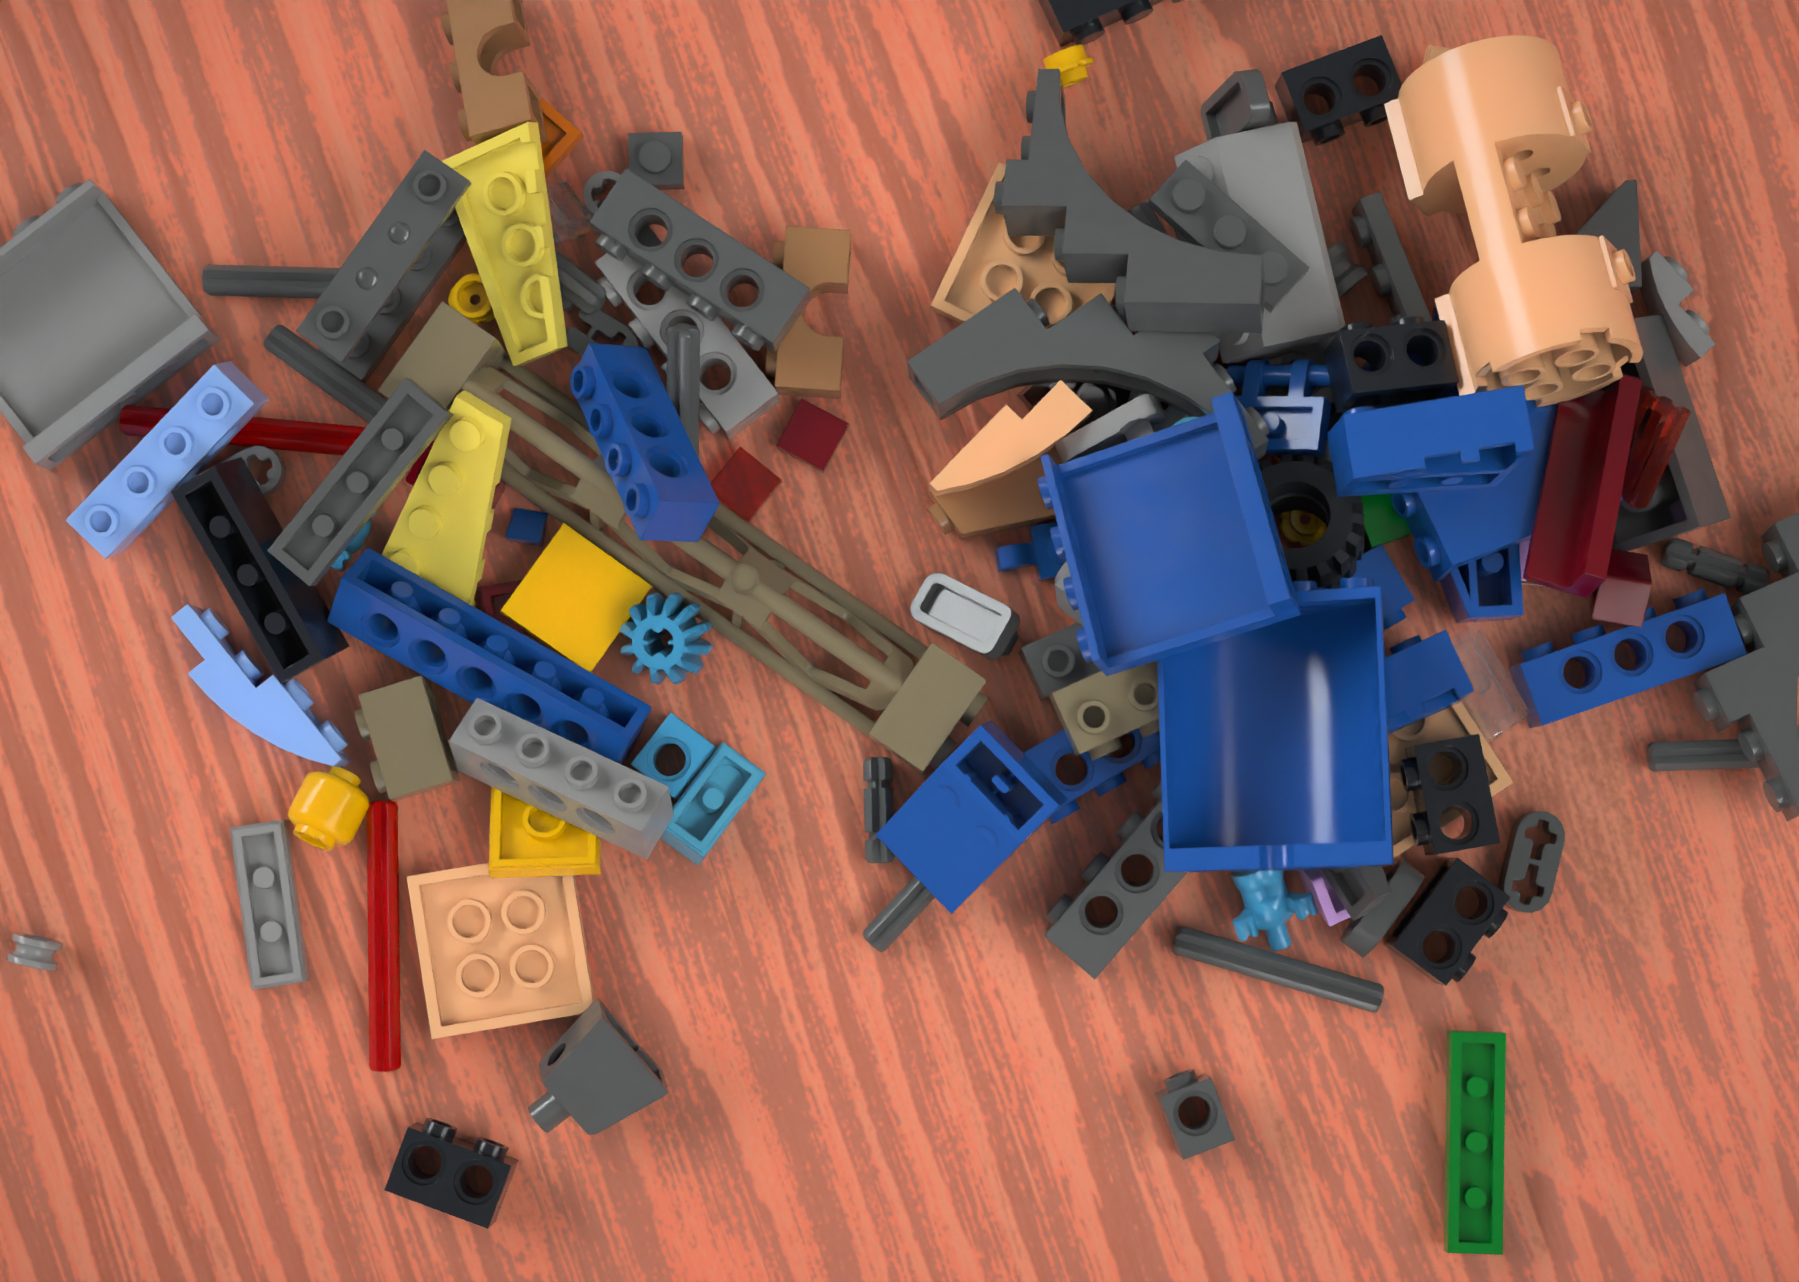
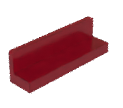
[1523,374,1642,598]

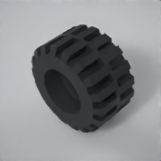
[1259,453,1365,589]

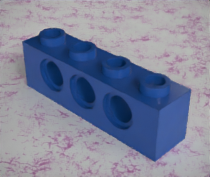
[569,343,720,542]
[1508,589,1747,728]

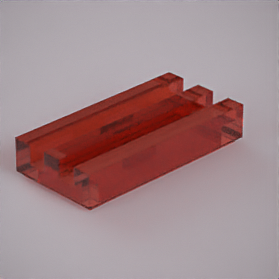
[1621,385,1691,509]

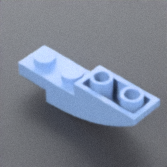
[171,604,351,768]

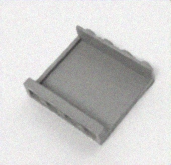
[0,179,221,471]

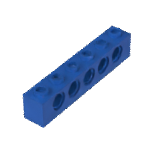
[327,548,652,765]

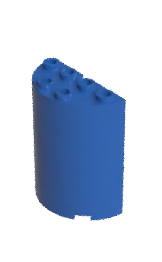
[1157,577,1394,872]

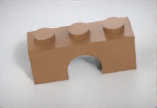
[441,0,548,145]
[765,226,851,399]

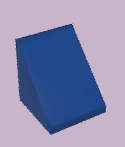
[505,508,548,546]

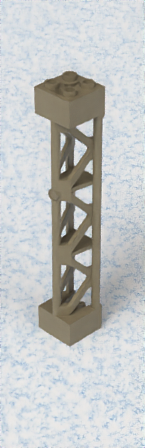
[378,301,989,775]

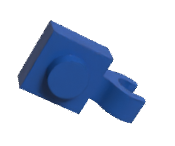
[995,522,1067,581]

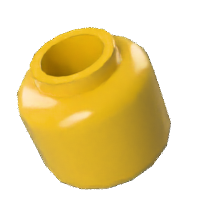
[288,766,370,851]

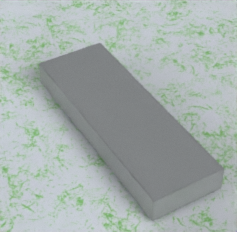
[230,820,310,990]

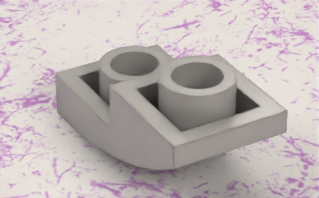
[1640,251,1716,367]

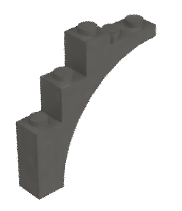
[994,69,1266,333]
[907,288,1269,460]
[1693,513,1799,822]

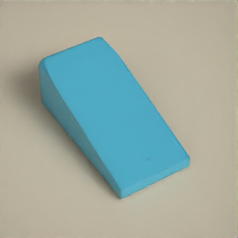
[660,742,766,865]

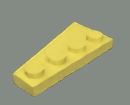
[442,122,568,367]
[382,390,512,608]

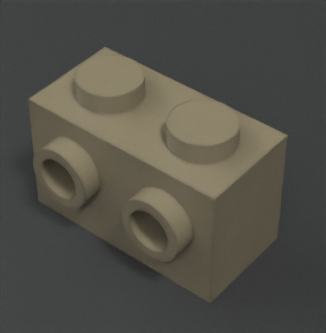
[1049,661,1160,761]

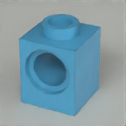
[630,713,717,799]

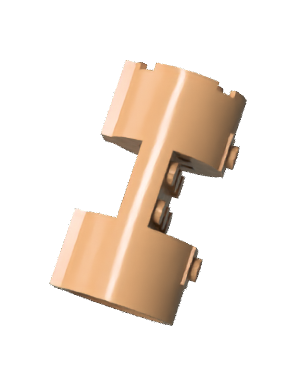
[1384,35,1643,407]

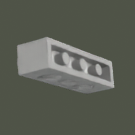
[595,226,780,440]
[448,698,674,860]

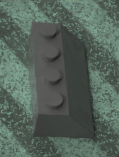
[1601,314,1731,551]

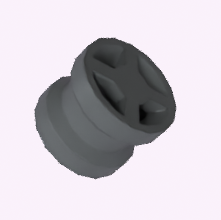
[1328,241,1369,300]

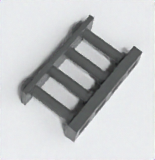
[296,150,471,383]

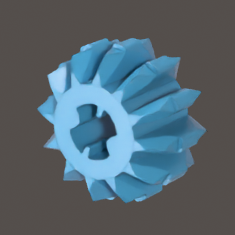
[619,592,713,684]

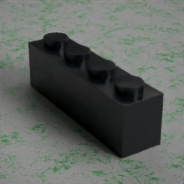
[171,457,350,684]

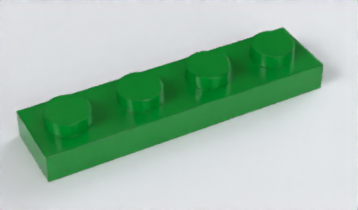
[1444,1030,1506,1255]

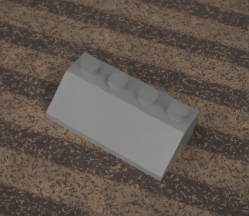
[1174,121,1345,363]

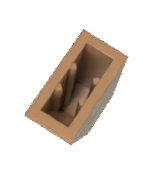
[927,447,1062,540]

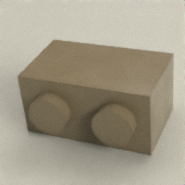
[355,676,460,801]

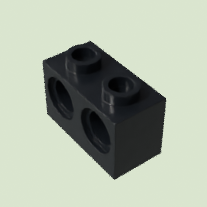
[1275,35,1402,146]
[1324,316,1459,413]
[1399,734,1500,855]
[1384,858,1511,986]
[384,1118,518,1229]

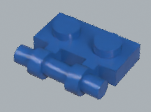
[1227,359,1331,456]

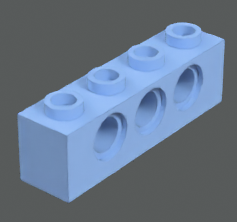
[65,361,270,559]

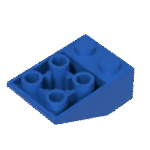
[876,720,1068,914]

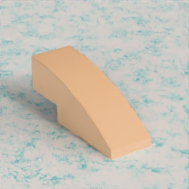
[928,380,1093,496]

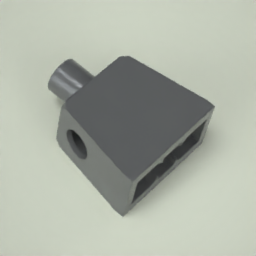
[528,998,668,1135]

